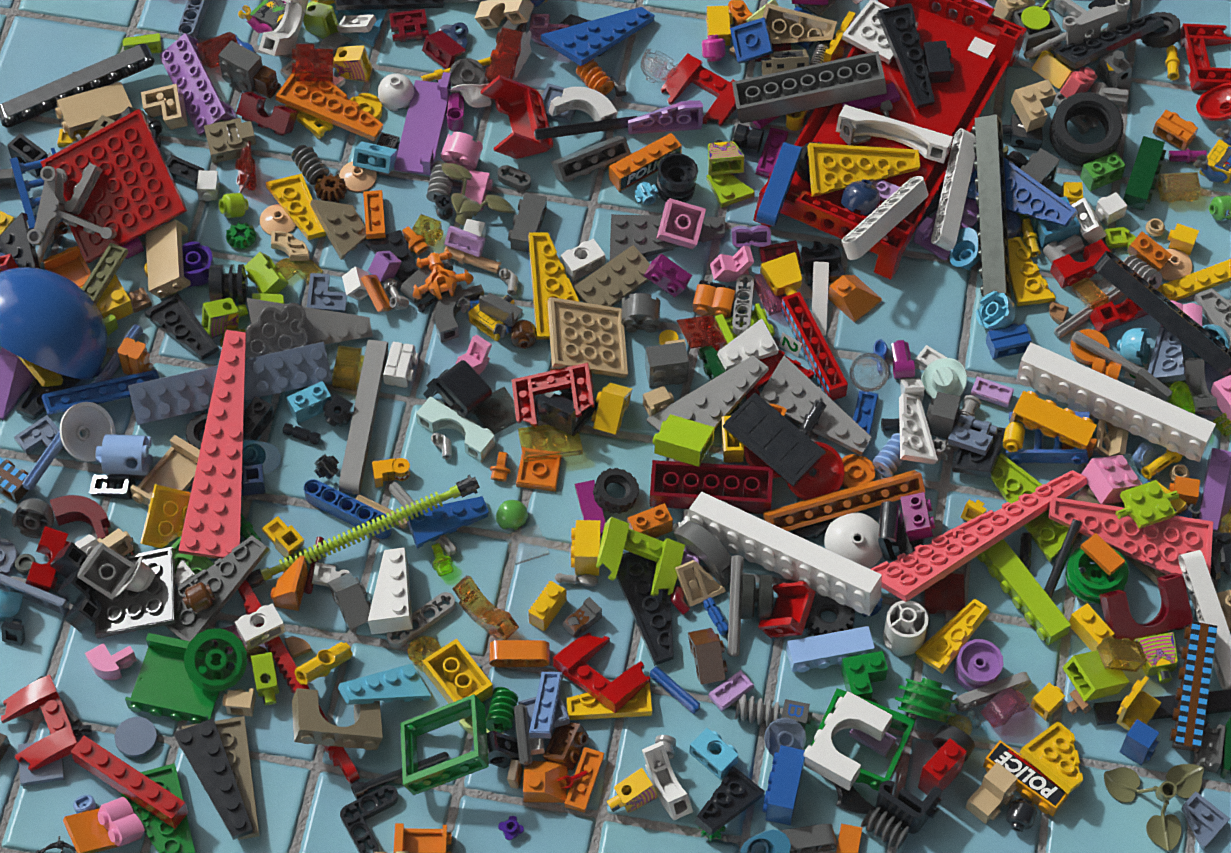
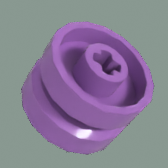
[954,639,1004,691]

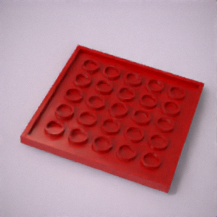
[40,109,188,263]

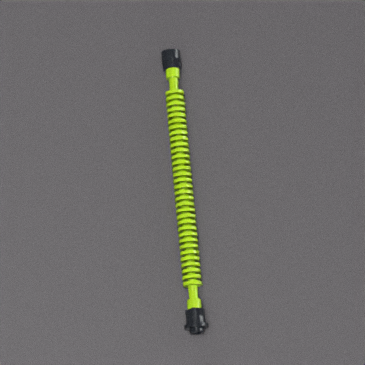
[246,475,480,589]

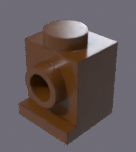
[253,65,281,99]

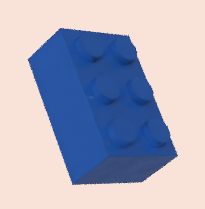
[762,745,805,826]

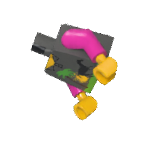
[238,0,286,33]

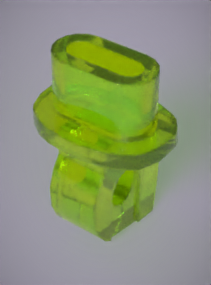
[431,543,454,576]

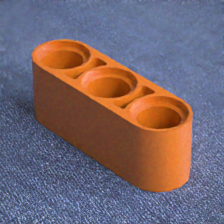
[489,640,550,667]

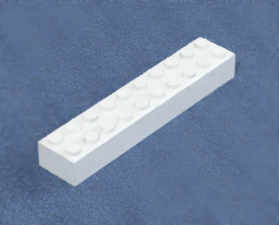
[1016,342,1216,462]
[689,492,882,616]

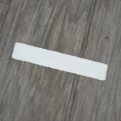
[812,262,829,336]

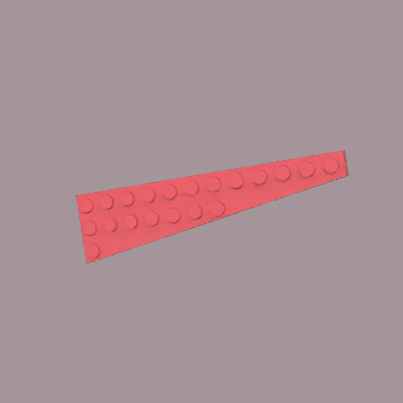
[178,330,246,559]
[871,470,1088,602]

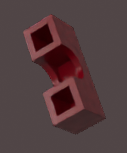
[236,92,298,136]

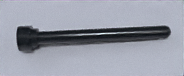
[350,752,449,800]

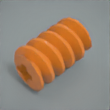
[576,59,615,96]

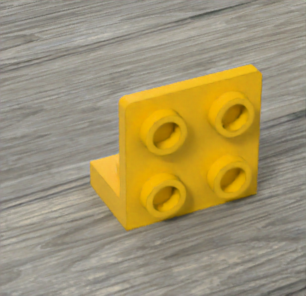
[1116,676,1161,731]

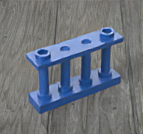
[10,148,56,229]
[1006,412,1091,465]

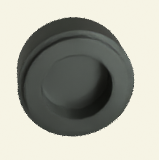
[15,554,36,575]

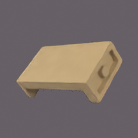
[55,82,133,138]
[145,219,191,299]
[130,435,200,508]

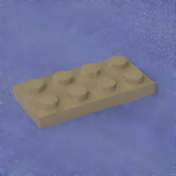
[573,245,650,307]

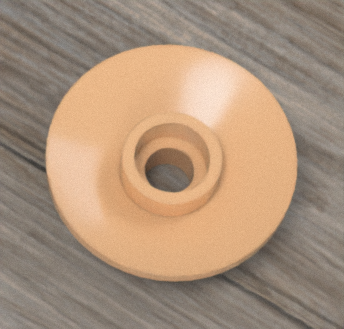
[339,161,377,192]
[260,204,296,235]
[1160,249,1192,281]

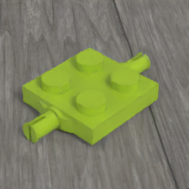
[1116,480,1179,529]

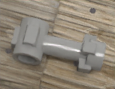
[383,278,409,310]

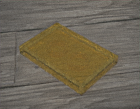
[518,425,583,462]

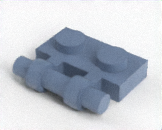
[948,415,999,456]

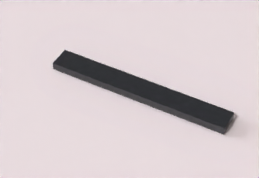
[1093,689,1231,725]

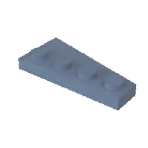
[1148,327,1186,383]

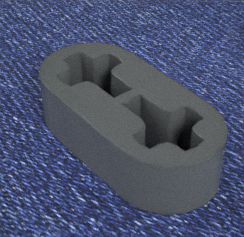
[498,165,531,191]

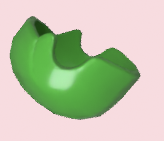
[495,500,528,530]

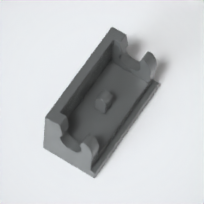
[1196,723,1225,773]

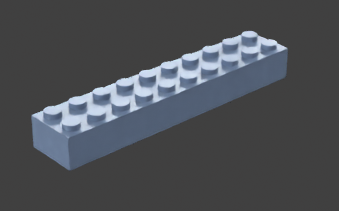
[128,342,333,425]

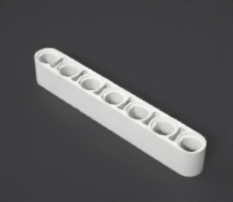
[931,128,976,251]
[842,176,929,260]
[1178,550,1231,690]

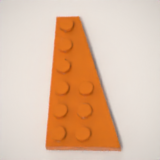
[275,59,383,142]

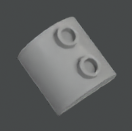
[78,542,136,600]

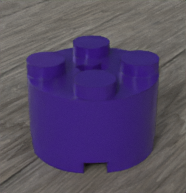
[182,242,214,287]

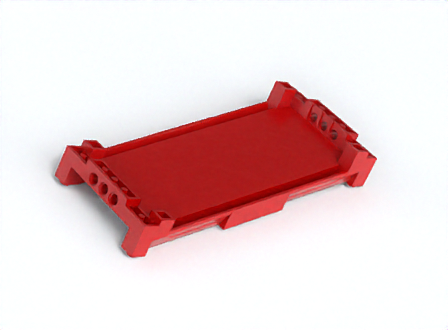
[753,0,1027,280]

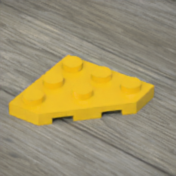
[140,484,191,548]
[1019,721,1083,794]

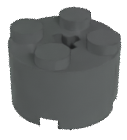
[621,293,661,333]

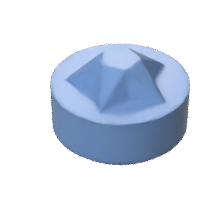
[73,795,96,814]

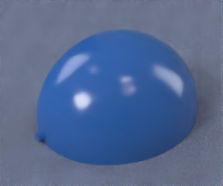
[0,267,108,380]

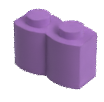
[731,225,771,247]

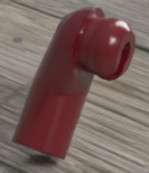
[670,586,690,615]

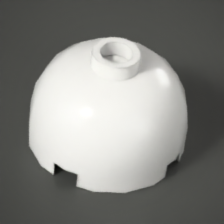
[378,73,414,111]

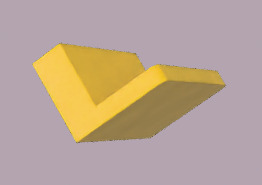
[1032,51,1076,89]

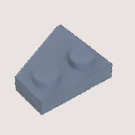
[1181,791,1230,850]

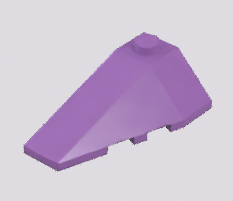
[628,100,703,134]
[0,347,35,420]
[1198,448,1231,532]

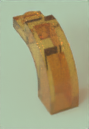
[452,575,519,640]

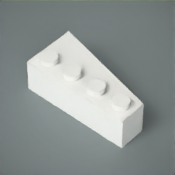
[368,548,413,635]

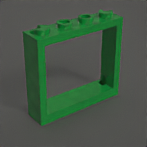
[811,688,916,791]
[400,694,489,795]

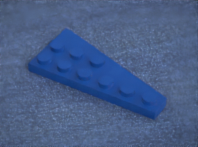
[541,7,655,66]
[966,158,1079,227]

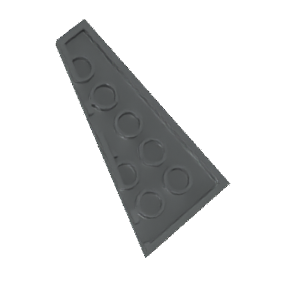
[610,214,725,261]
[164,536,270,641]

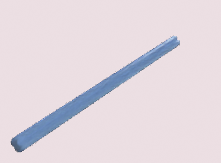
[22,324,143,490]

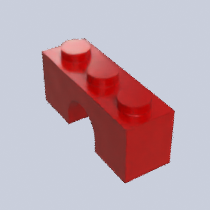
[1050,239,1110,288]
[1090,298,1149,333]
[25,526,70,593]

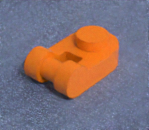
[728,0,753,26]

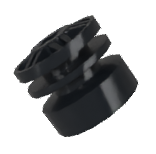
[656,154,698,202]
[209,264,248,305]

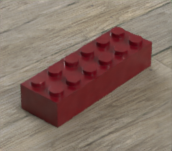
[649,460,773,514]

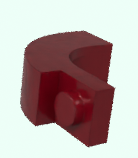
[50,495,111,539]

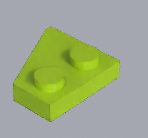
[706,174,755,208]

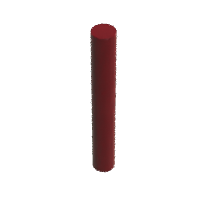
[304,537,324,594]

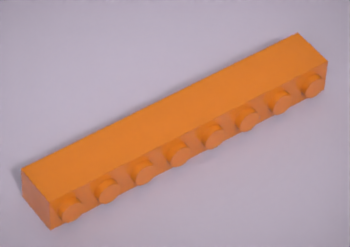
[762,470,925,531]

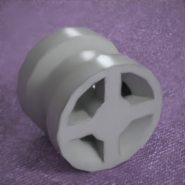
[655,735,676,759]

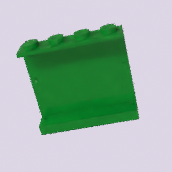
[125,633,229,724]

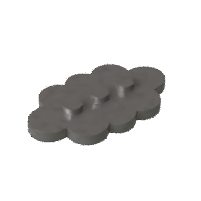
[246,303,308,359]

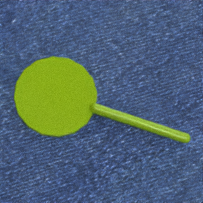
[1021,0,1052,30]

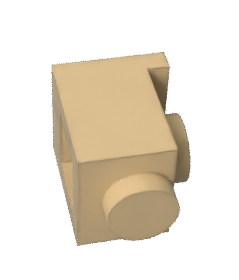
[643,386,674,417]
[97,528,134,557]
[223,688,256,717]

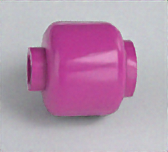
[701,35,726,62]

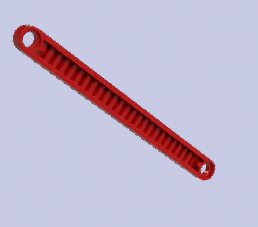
[238,580,360,784]

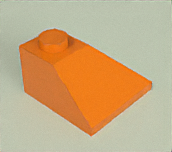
[828,275,882,323]
[271,556,308,611]
[523,761,568,803]

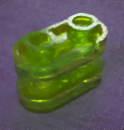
[1169,381,1195,414]

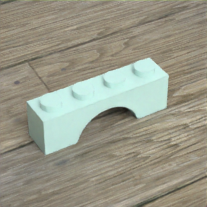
[416,397,495,462]

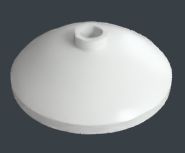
[60,402,116,462]
[824,512,882,569]

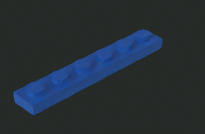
[42,370,159,415]

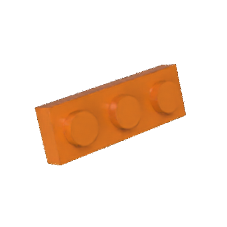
[363,190,386,239]
[564,747,604,813]

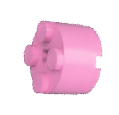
[441,132,483,170]

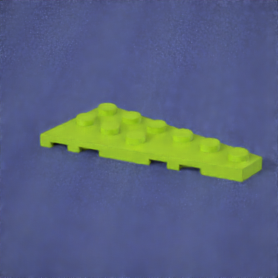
[990,453,1069,562]

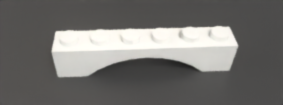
[836,105,953,164]

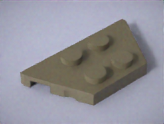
[310,199,367,260]

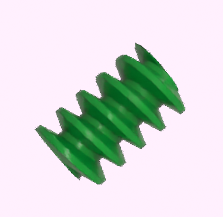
[486,687,519,733]

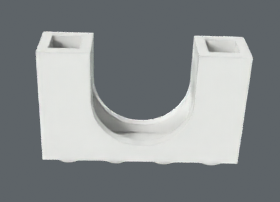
[259,0,309,56]
[803,691,892,791]

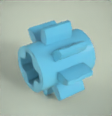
[635,182,658,205]

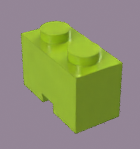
[245,252,289,294]

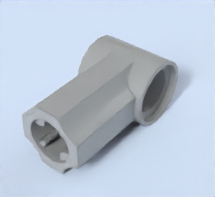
[1091,82,1128,106]
[1043,234,1084,264]

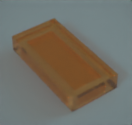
[1071,277,1109,310]

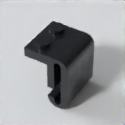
[423,360,492,417]
[537,388,598,436]
[878,501,925,561]
[875,780,942,834]

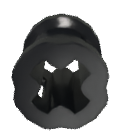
[435,195,453,220]

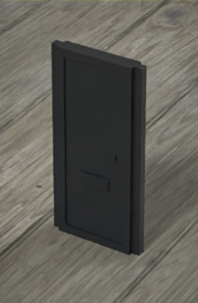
[723,393,826,487]

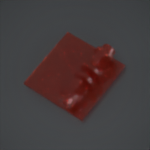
[235,141,257,193]
[677,315,727,351]
[924,573,965,614]

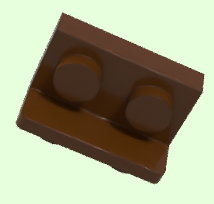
[543,722,589,770]

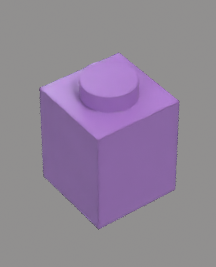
[368,251,402,282]

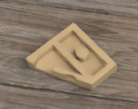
[675,560,726,607]

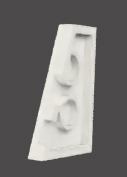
[717,319,779,370]

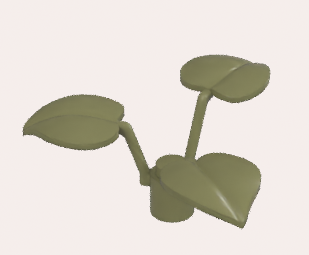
[441,163,516,226]
[1104,764,1204,851]

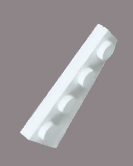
[899,393,938,465]

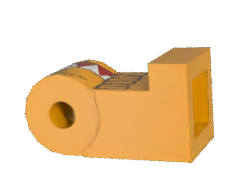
[372,458,410,488]

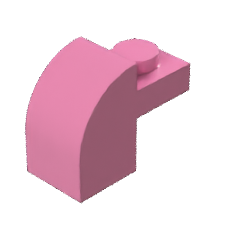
[710,246,754,282]
[456,335,492,375]
[85,643,137,680]

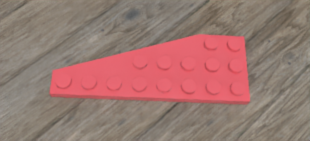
[1049,497,1213,575]

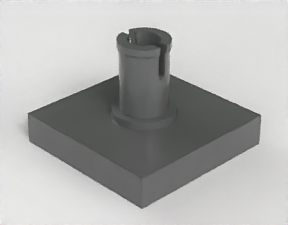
[1134,367,1173,403]

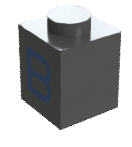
[781,699,813,730]

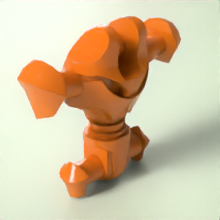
[413,249,474,300]

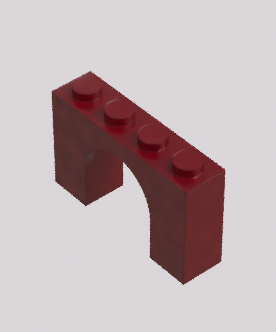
[1099,573,1193,647]

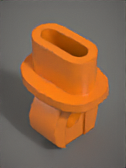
[402,226,429,255]
[490,452,511,482]

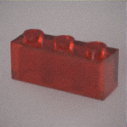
[485,27,523,83]

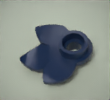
[437,22,469,49]

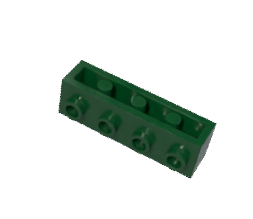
[1123,136,1167,211]

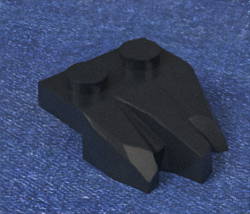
[801,241,845,286]
[1210,533,1231,580]

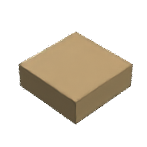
[507,759,523,789]

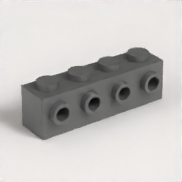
[551,135,631,183]

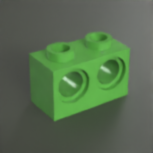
[1080,152,1126,191]

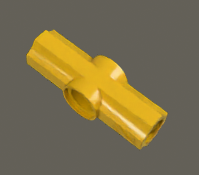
[294,642,353,685]

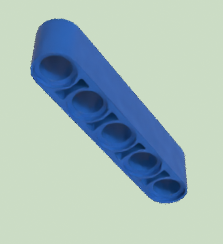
[756,142,802,227]
[304,479,392,539]

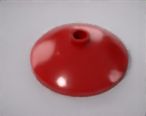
[1196,82,1231,122]
[786,441,845,500]

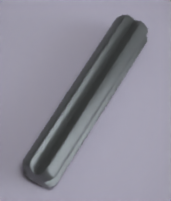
[514,704,532,766]

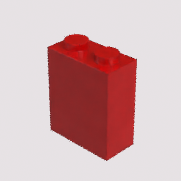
[918,738,967,795]

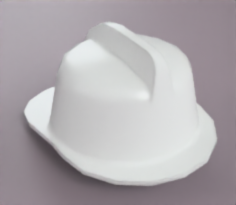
[451,84,491,108]
[115,556,155,597]

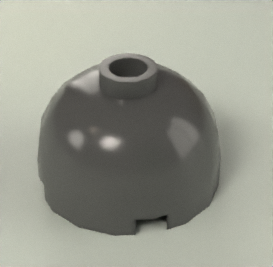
[12,498,55,538]

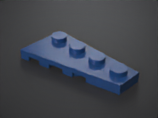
[407,496,489,549]

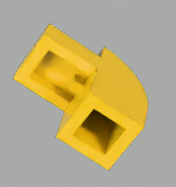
[262,516,304,557]

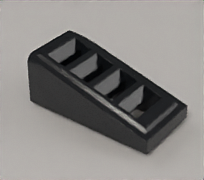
[89,475,136,499]

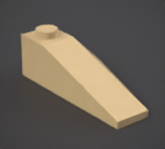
[763,3,837,44]

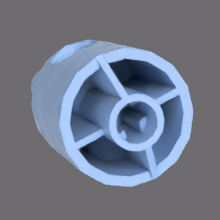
[96,434,153,476]

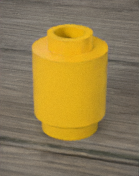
[1003,422,1025,452]

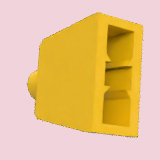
[760,252,802,296]

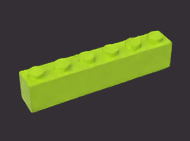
[977,539,1071,645]

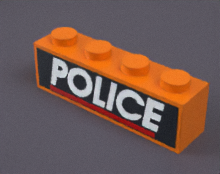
[609,133,682,192]

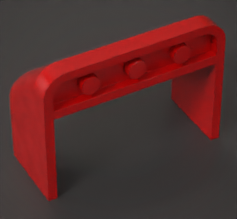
[480,75,553,159]

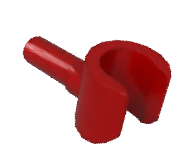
[557,770,588,789]

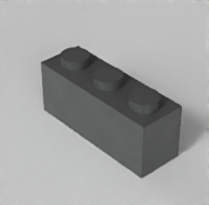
[508,192,547,253]

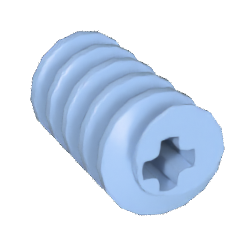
[873,433,905,477]

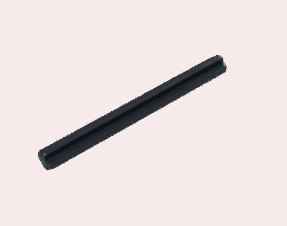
[534,116,637,140]

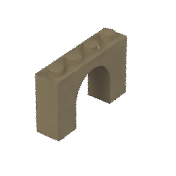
[292,688,383,750]

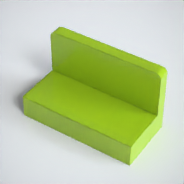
[123,33,162,54]

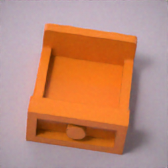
[43,246,92,287]
[393,823,452,853]

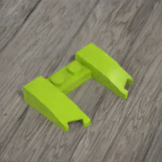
[596,517,685,596]

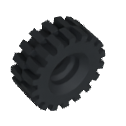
[804,593,855,636]

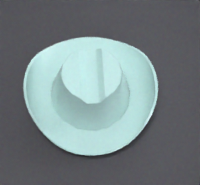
[921,358,967,399]

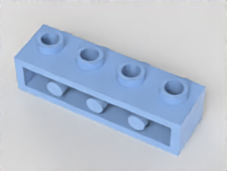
[786,626,875,673]

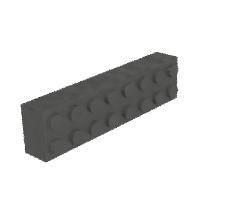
[732,51,887,124]

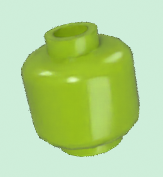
[219,193,249,218]

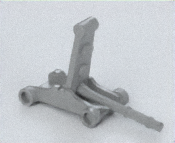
[1023,0,1130,59]
[27,166,116,266]

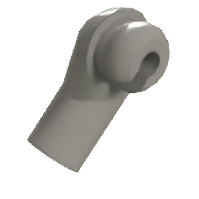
[499,268,518,295]
[431,433,452,460]

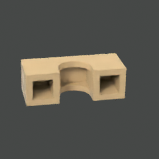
[475,0,534,30]

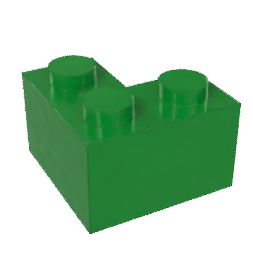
[840,651,888,700]

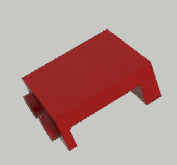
[758,581,816,638]

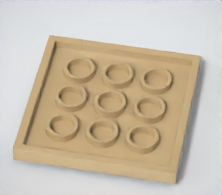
[547,297,628,378]

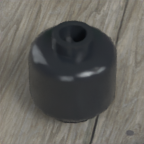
[1006,798,1037,832]

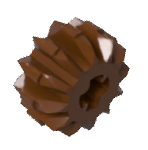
[315,173,347,203]

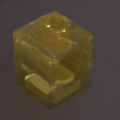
[412,214,444,247]

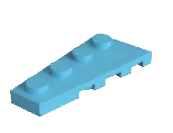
[338,663,431,705]

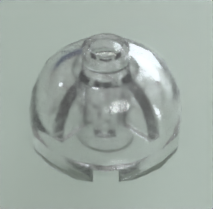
[641,49,678,83]
[849,352,889,392]

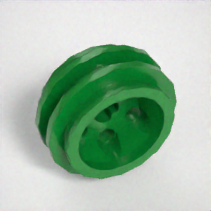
[1065,546,1129,605]
[184,628,247,691]
[895,678,959,723]

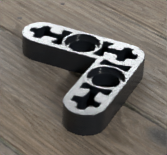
[340,785,398,853]

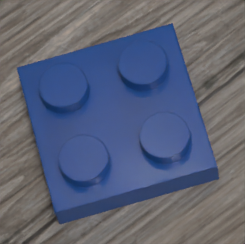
[730,17,774,64]

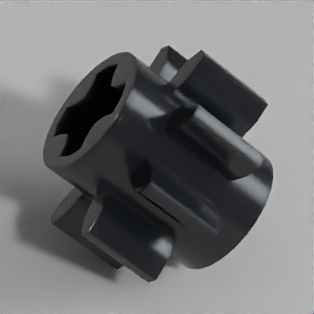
[314,454,339,479]

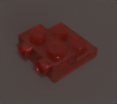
[292,44,333,82]

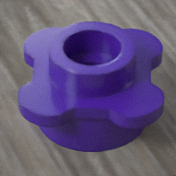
[498,816,524,840]

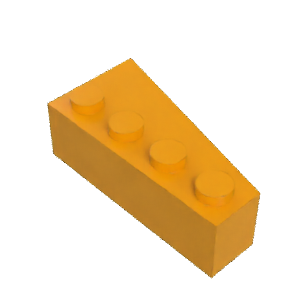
[1009,391,1097,449]

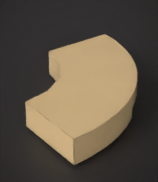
[271,231,309,261]

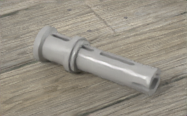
[946,395,981,452]

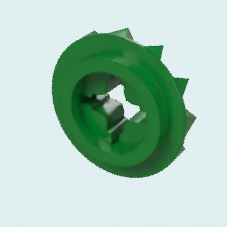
[225,221,256,249]

